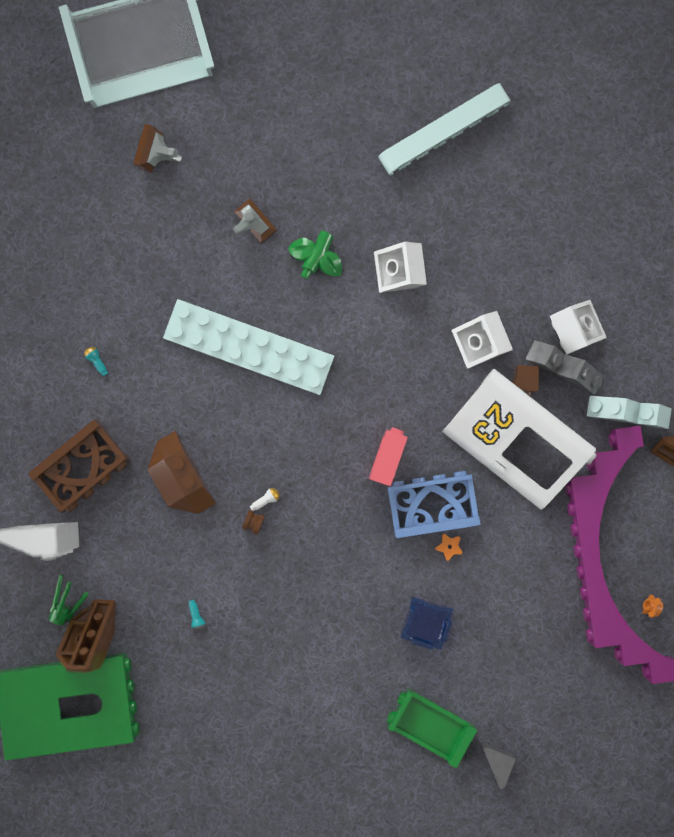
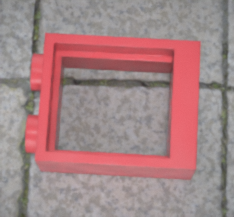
[369,428,408,486]

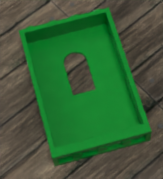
[0,653,140,760]

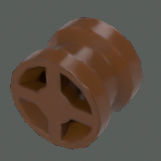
[242,509,265,535]

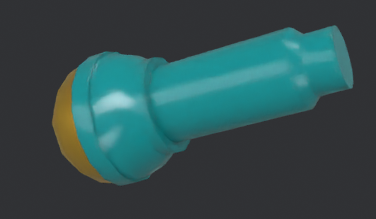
[84,347,108,376]

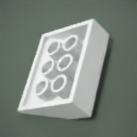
[0,522,79,559]

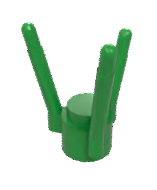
[49,575,88,625]

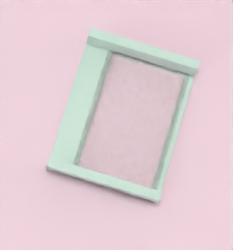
[59,0,215,108]

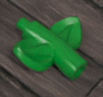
[288,230,342,280]

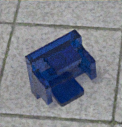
[400,596,453,650]

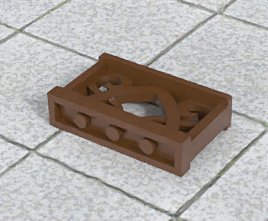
[28,420,129,513]

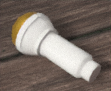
[250,488,280,511]

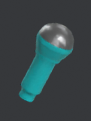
[188,599,206,632]

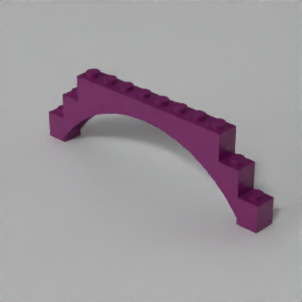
[564,426,674,684]

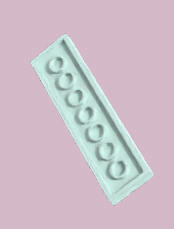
[163,299,334,395]

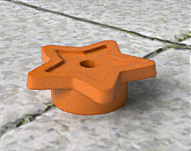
[435,534,463,561]

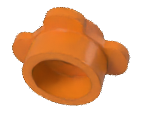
[642,595,663,618]

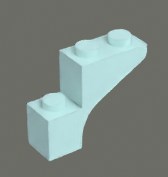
[587,396,672,429]

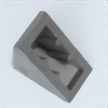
[481,742,516,789]

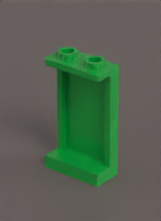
[386,688,477,768]

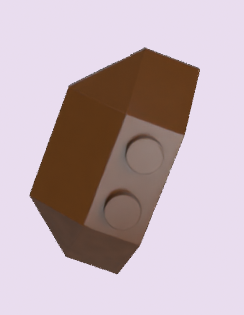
[147,431,216,514]
[55,599,116,673]

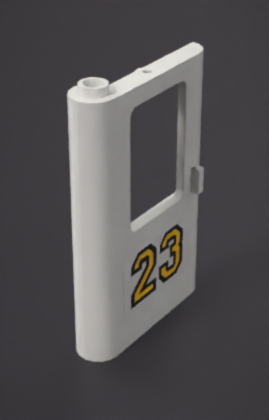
[442,369,596,510]

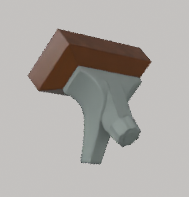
[133,124,182,173]
[233,198,277,244]

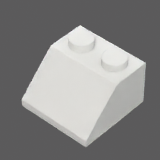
[374,242,427,293]
[550,300,607,355]
[452,311,513,369]

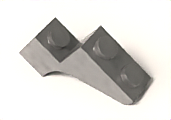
[526,340,604,395]

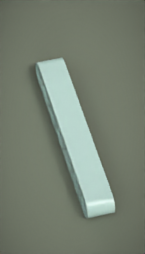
[378,83,511,175]

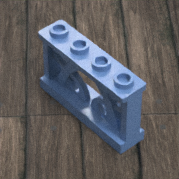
[387,471,480,538]

